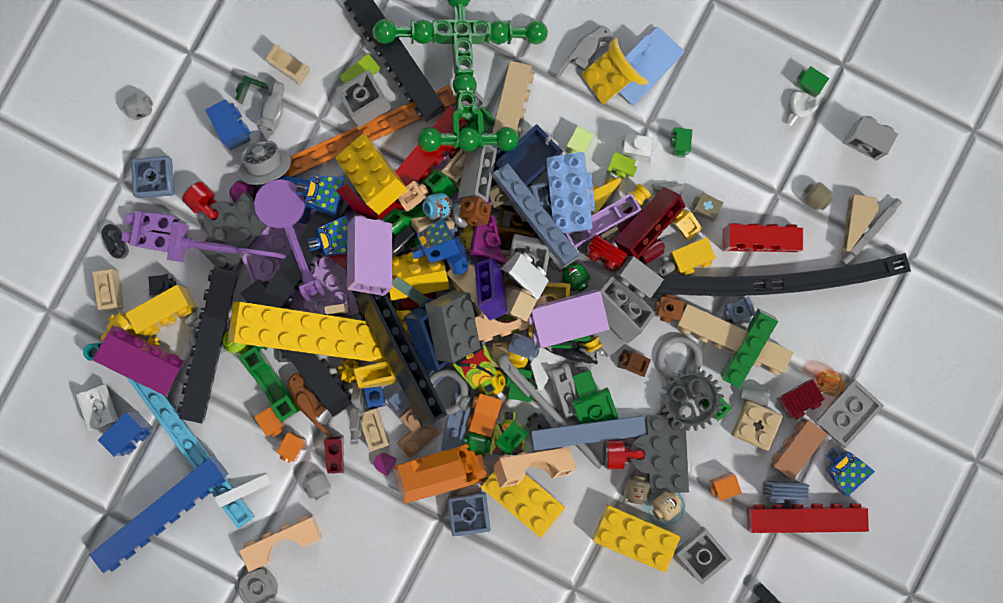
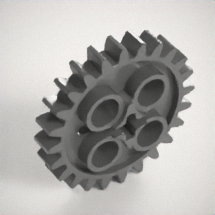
[660,368,724,431]

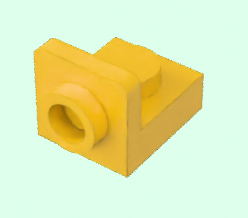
[671,209,703,241]

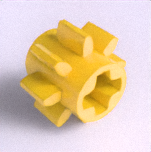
[338,359,360,383]

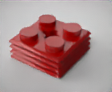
[585,235,627,272]

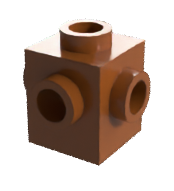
[459,195,491,226]
[654,294,685,323]

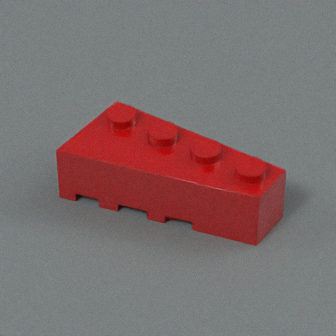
[723,223,803,253]

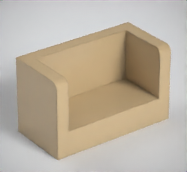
[265,44,311,85]
[92,269,124,311]
[361,408,390,452]

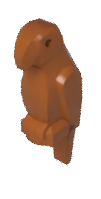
[287,373,333,437]

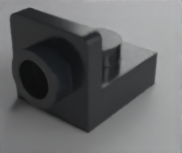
[148,274,177,296]
[526,412,552,429]

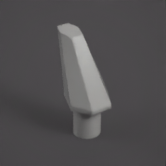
[652,182,683,193]

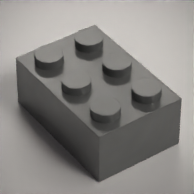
[425,291,481,363]

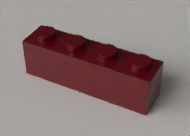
[614,187,686,259]

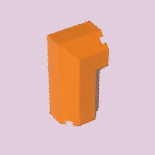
[393,444,479,504]

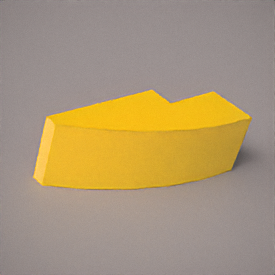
[354,361,399,389]

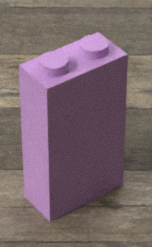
[347,216,392,296]
[528,289,610,348]

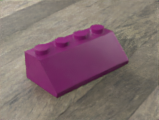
[93,325,184,396]

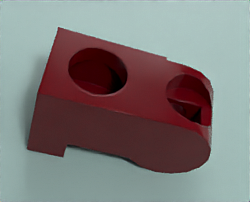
[324,436,344,474]

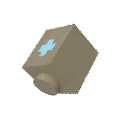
[691,192,724,222]

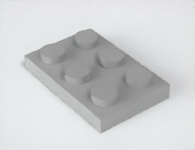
[815,379,884,448]

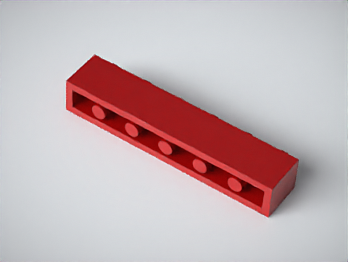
[747,503,869,533]

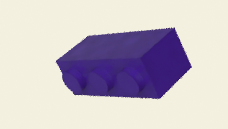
[475,257,507,321]

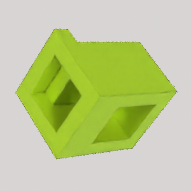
[606,152,637,178]

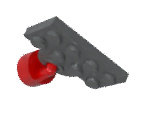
[182,181,267,270]
[602,415,689,493]

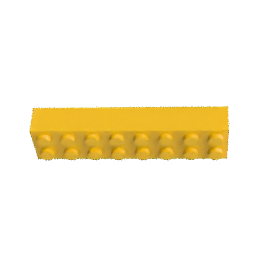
[227,302,386,363]

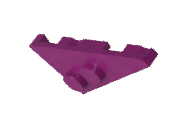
[469,198,506,265]

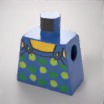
[296,176,344,218]
[307,216,349,257]
[410,218,460,263]
[825,448,875,496]

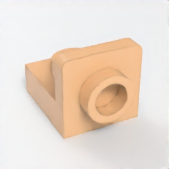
[398,181,429,211]

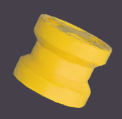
[627,183,652,208]

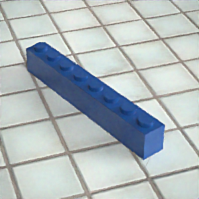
[89,456,229,573]

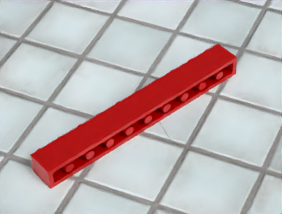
[329,106,468,271]

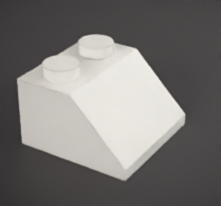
[501,252,549,299]

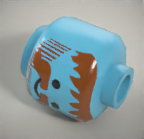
[423,193,453,220]

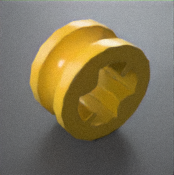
[583,336,603,353]

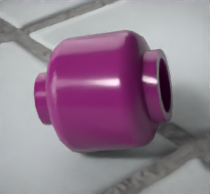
[229,180,259,203]

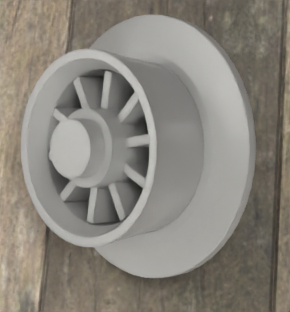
[239,140,291,185]

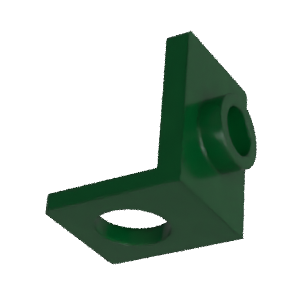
[235,75,269,104]

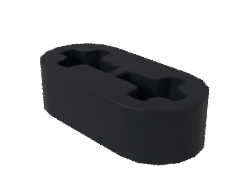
[101,224,129,259]

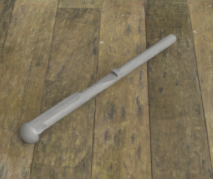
[497,353,603,469]

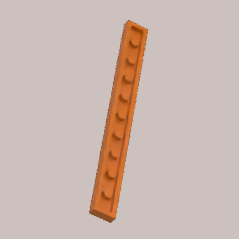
[283,85,457,177]

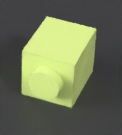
[566,126,594,154]

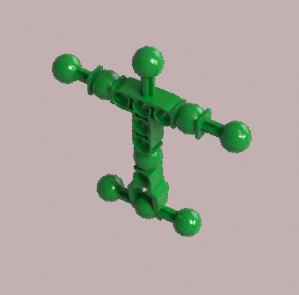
[372,0,548,152]

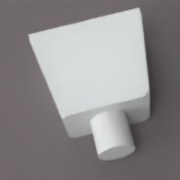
[616,133,655,163]

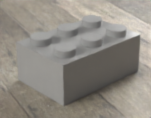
[597,272,656,344]

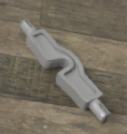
[840,198,902,266]
[349,381,364,445]

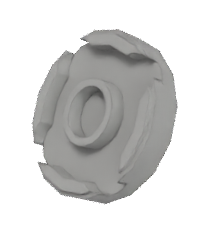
[238,568,278,603]

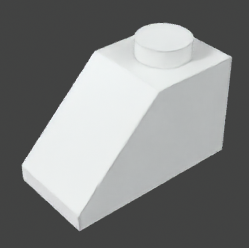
[530,348,560,392]

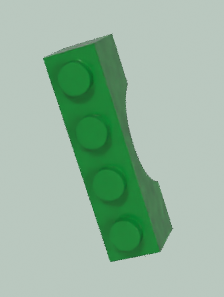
[383,168,457,236]
[720,308,778,389]
[239,347,301,422]

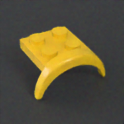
[581,37,648,104]

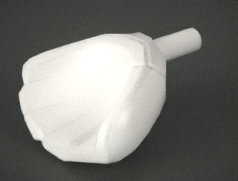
[788,91,818,126]

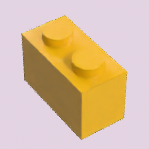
[670,237,716,276]

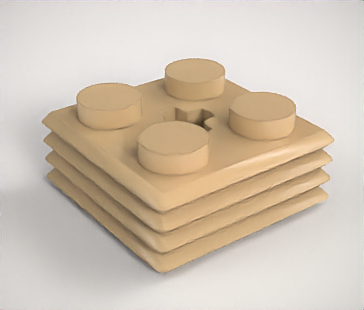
[731,401,783,451]

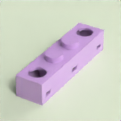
[564,193,641,249]

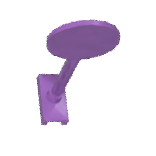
[254,179,326,302]
[167,222,287,262]

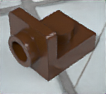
[617,350,651,377]

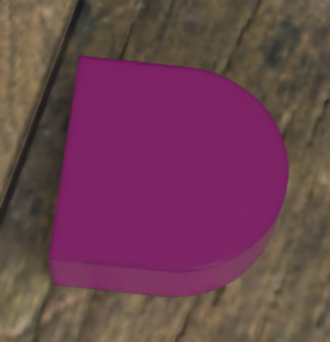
[374,453,397,476]

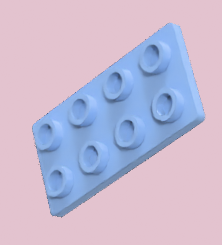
[619,27,685,106]
[546,152,596,233]

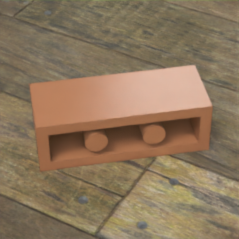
[771,419,827,480]

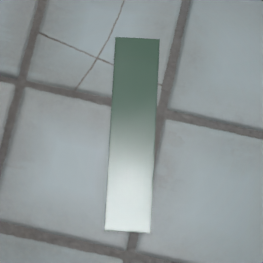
[392,277,429,305]

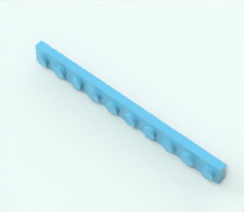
[126,377,255,529]

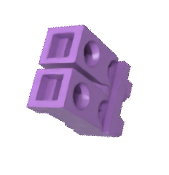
[122,211,179,253]

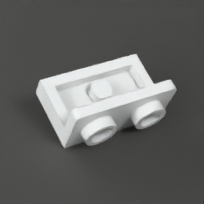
[76,384,118,431]

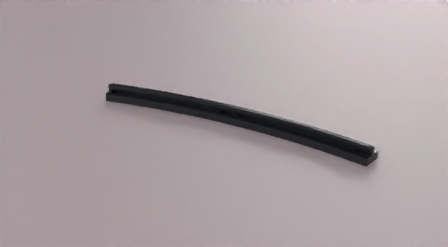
[631,253,911,296]

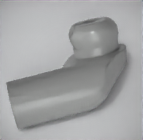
[658,255,675,276]

